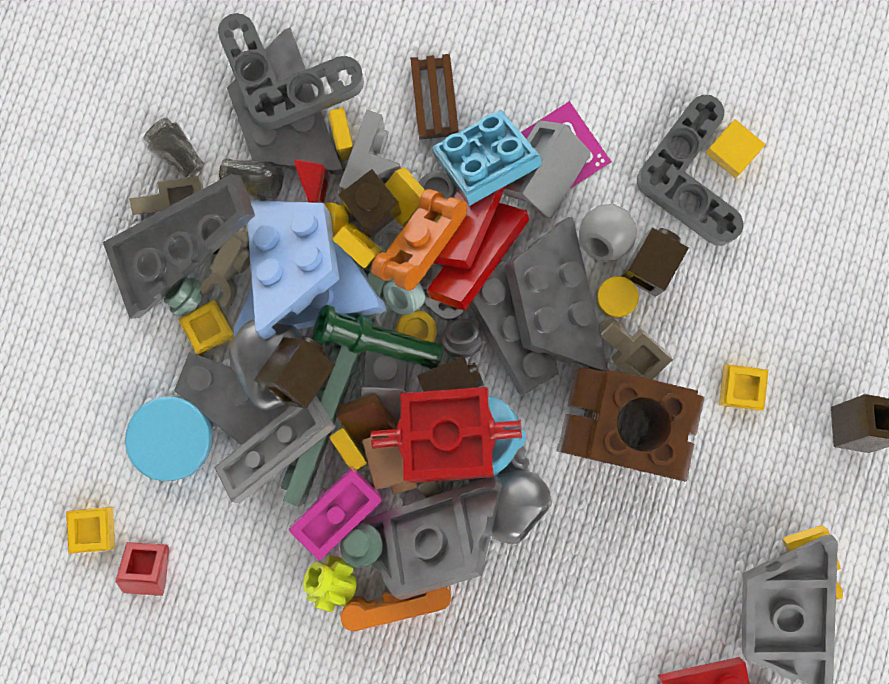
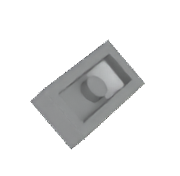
[339,109,401,192]
[361,350,407,429]

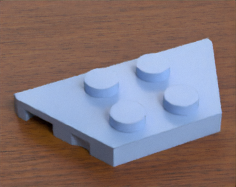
[247,200,340,340]
[234,235,386,336]

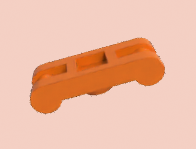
[371,189,467,291]
[341,585,451,631]

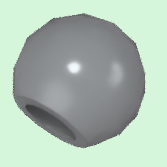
[579,204,637,261]

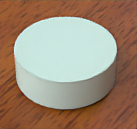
[383,279,425,315]

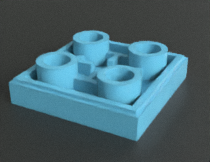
[432,110,542,205]

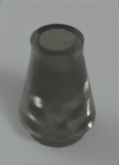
[143,117,205,178]
[219,158,284,201]

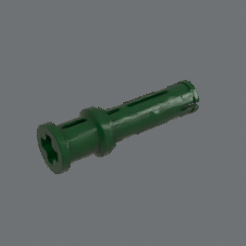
[313,305,443,369]

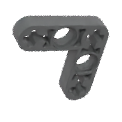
[218,13,364,130]
[637,95,743,246]

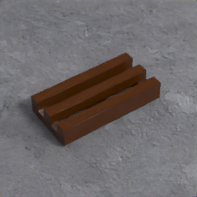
[410,54,459,140]

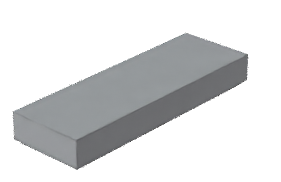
[214,395,335,503]

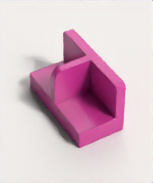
[289,466,382,561]

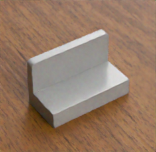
[503,120,590,219]

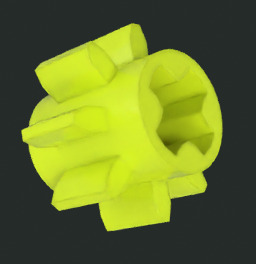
[303,554,357,613]

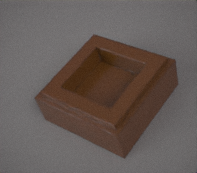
[336,393,396,443]

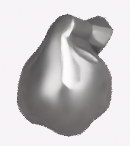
[229,320,303,411]
[469,446,552,544]

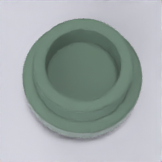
[164,277,203,316]
[340,523,383,567]

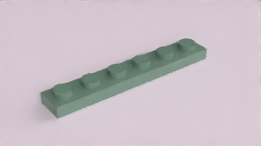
[281,270,386,507]

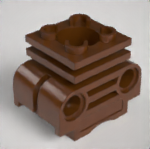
[556,368,704,482]

